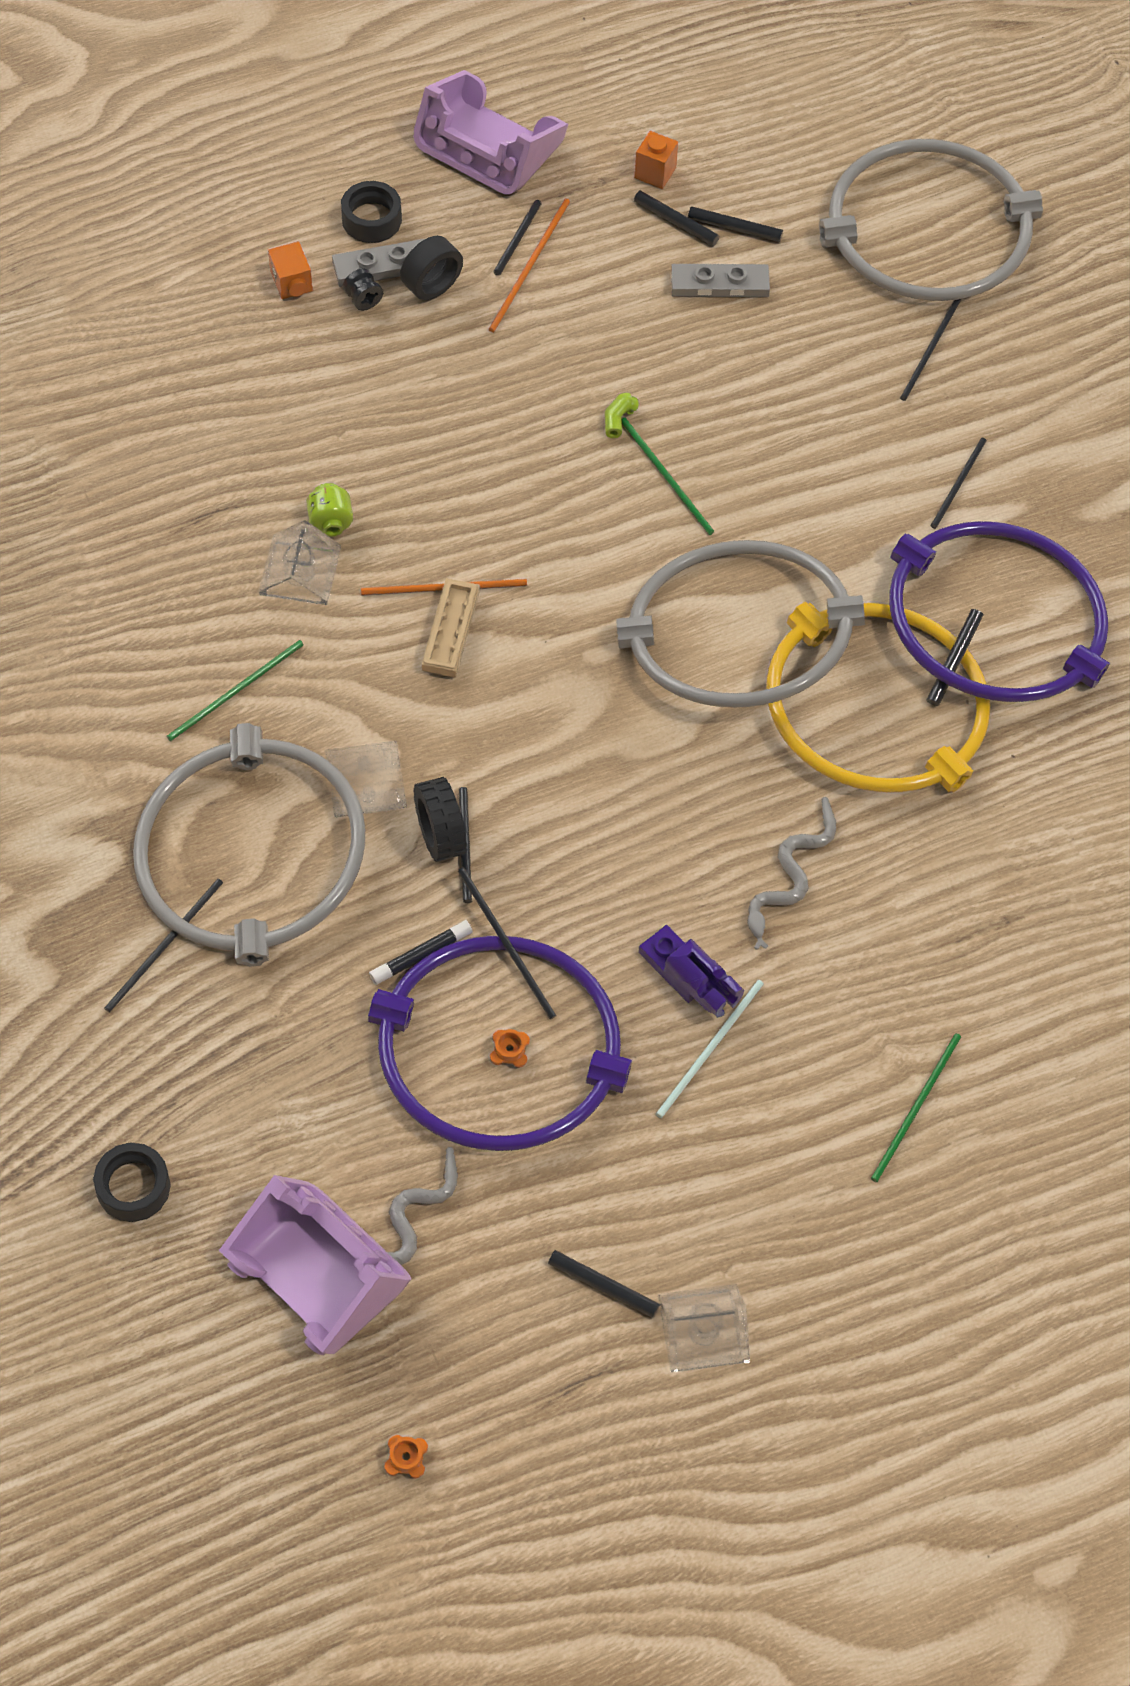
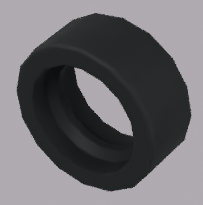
[341,181,402,243]
[400,235,463,301]
[93,1142,171,1222]

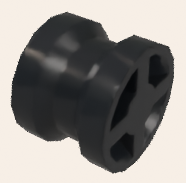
[343,268,384,311]

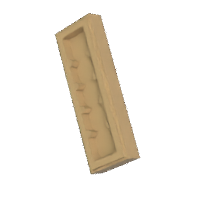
[422,578,480,677]

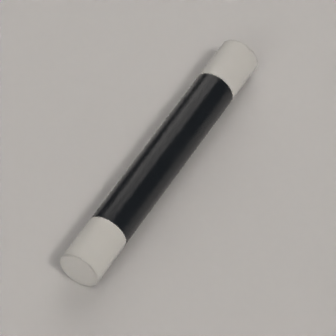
[369,920,473,985]

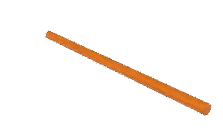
[361,579,527,595]

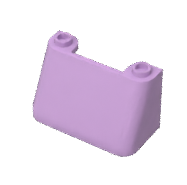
[413,70,568,195]
[219,1175,411,1355]

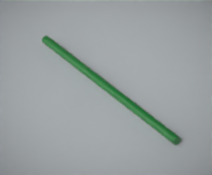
[621,417,714,535]
[167,640,304,741]
[871,1033,961,1182]

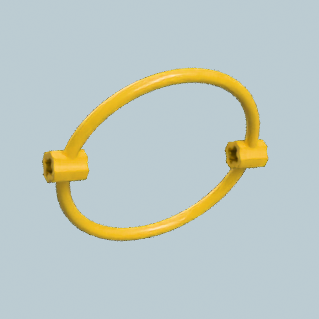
[766,602,990,793]

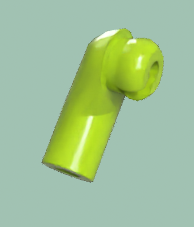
[605,393,639,438]

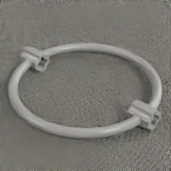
[819,139,1043,301]
[616,540,865,708]
[133,723,365,967]

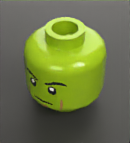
[306,483,353,537]

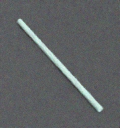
[656,980,764,1118]

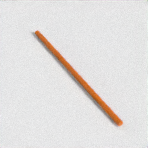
[489,198,570,333]

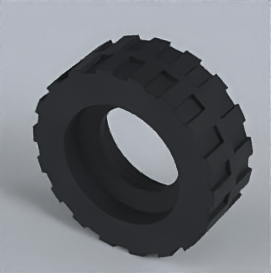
[413,777,467,862]

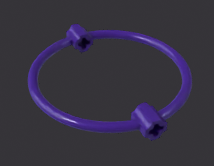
[889,521,1110,702]
[368,936,632,1151]

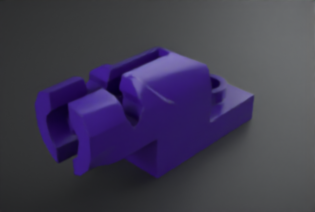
[639,924,744,1018]

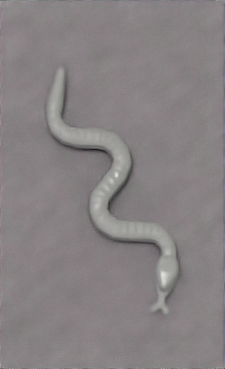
[747,797,836,950]
[387,1147,458,1265]

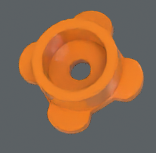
[490,1029,530,1068]
[384,1435,428,1479]

